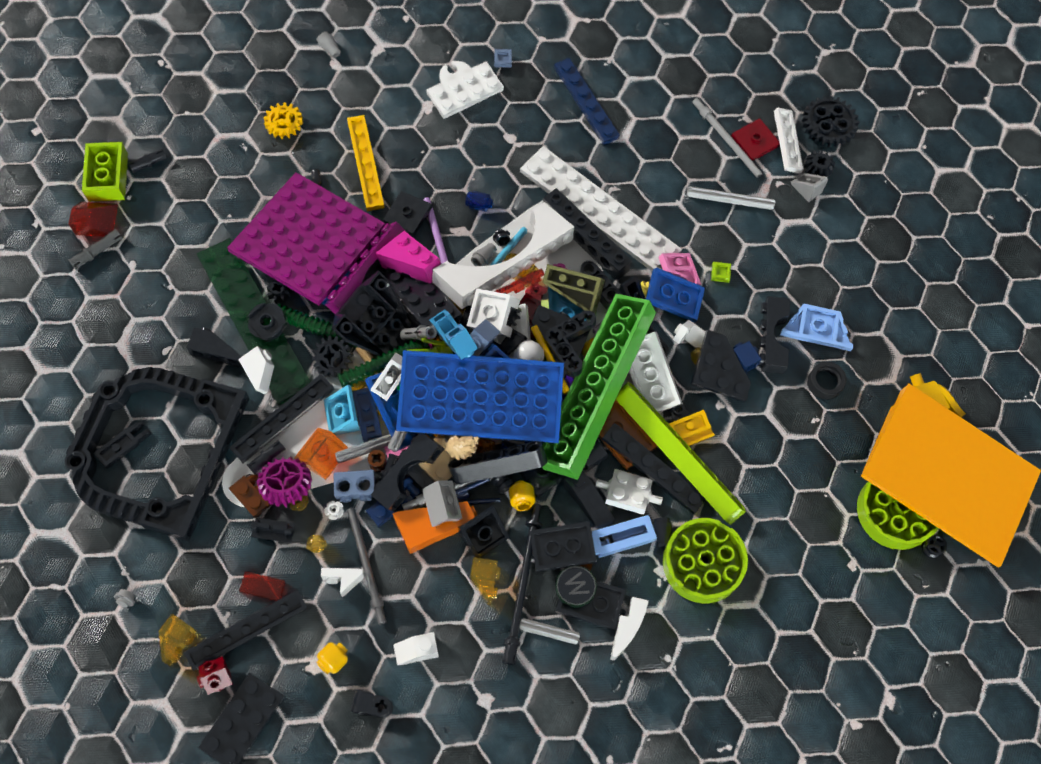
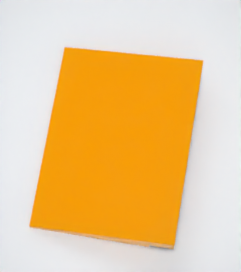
[861,383,1041,568]

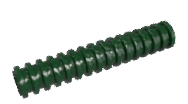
[278,304,357,349]
[338,339,430,387]

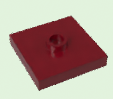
[731,118,780,161]

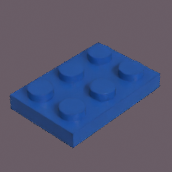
[645,267,705,323]

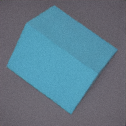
[324,385,360,436]

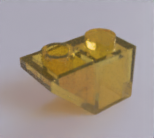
[470,557,501,605]
[159,614,196,666]

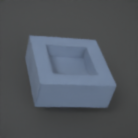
[494,49,512,68]

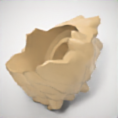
[443,435,479,460]

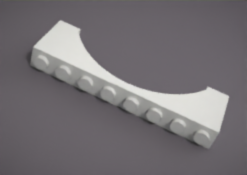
[432,202,574,309]

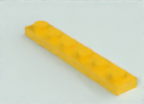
[347,115,385,211]

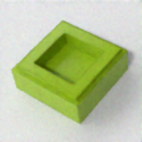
[711,262,731,283]

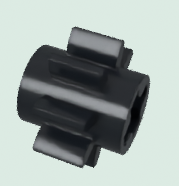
[267,281,291,304]

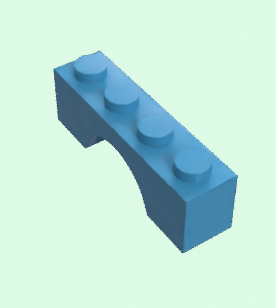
[429,310,478,360]

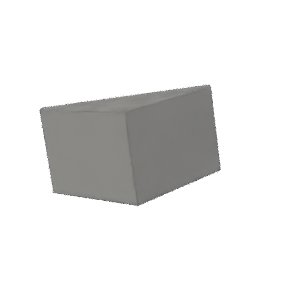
[791,173,828,202]

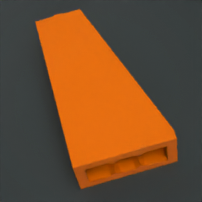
[393,501,477,554]

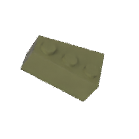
[542,264,605,315]

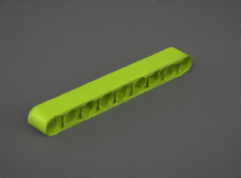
[616,382,746,525]

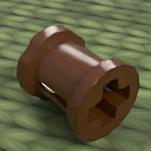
[368,450,387,472]

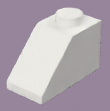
[238,346,274,394]
[370,352,402,401]
[394,632,439,666]

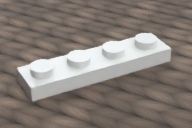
[774,108,803,173]

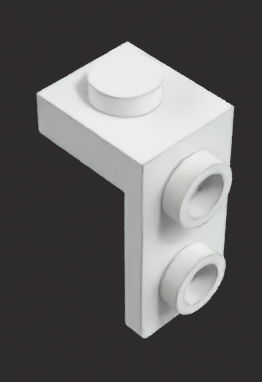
[673,320,706,350]

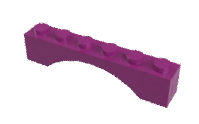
[325,221,411,314]

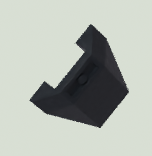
[331,271,415,357]

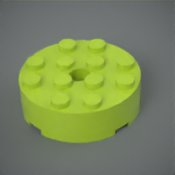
[857,482,939,550]
[663,518,748,604]

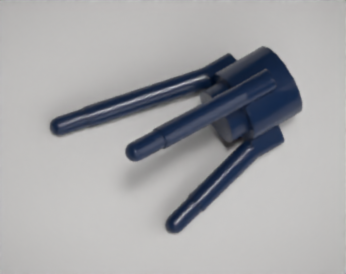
[455,478,501,505]

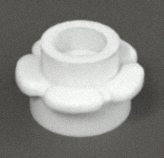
[324,501,344,520]

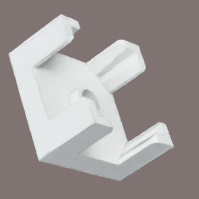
[467,288,520,338]

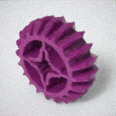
[257,456,312,507]

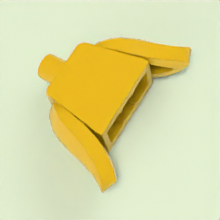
[910,373,966,418]

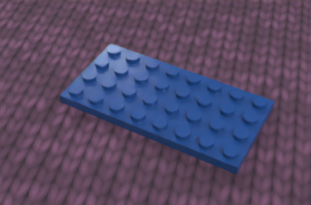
[396,350,564,444]

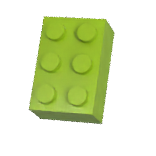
[82,142,128,202]

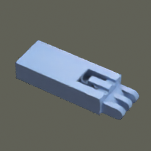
[592,515,657,558]

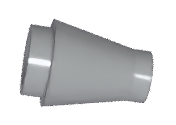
[317,32,341,58]
[471,243,497,266]

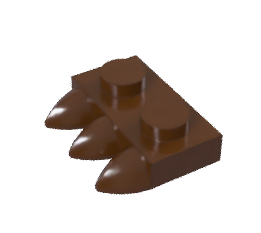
[228,474,271,518]

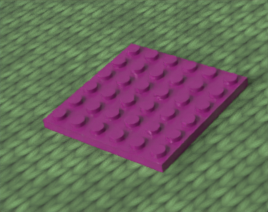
[227,172,385,306]

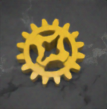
[264,102,303,139]

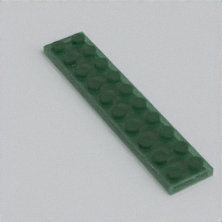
[196,238,310,405]

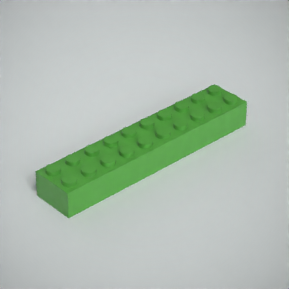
[542,294,656,480]

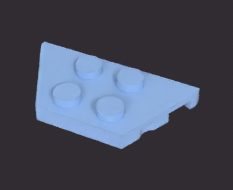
[780,304,853,352]

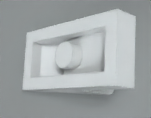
[321,568,365,597]

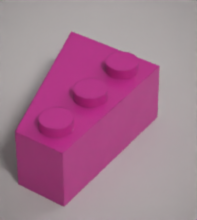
[376,231,441,284]

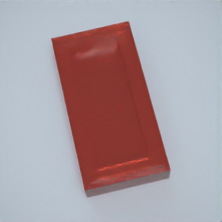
[239,571,286,601]

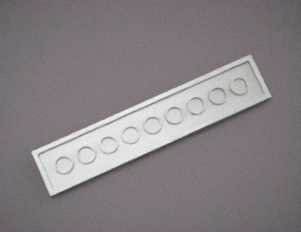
[520,146,682,271]

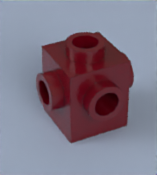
[197,656,232,695]

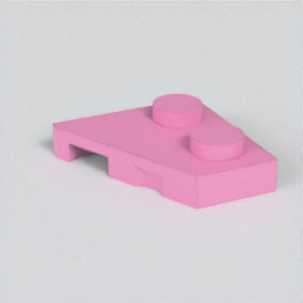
[658,253,701,286]

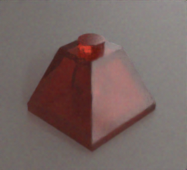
[69,201,118,237]

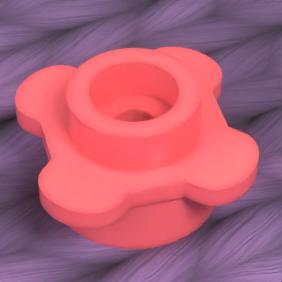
[525,281,547,301]

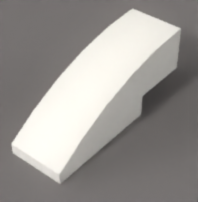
[610,597,648,660]

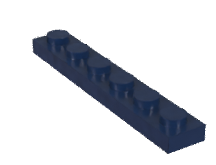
[554,58,620,145]

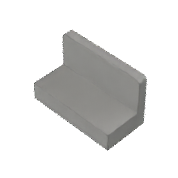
[423,480,463,527]

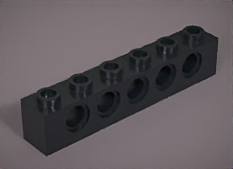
[543,188,632,281]

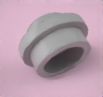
[114,589,135,608]

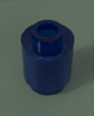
[465,191,493,212]

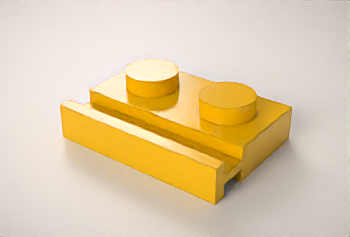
[669,410,715,446]

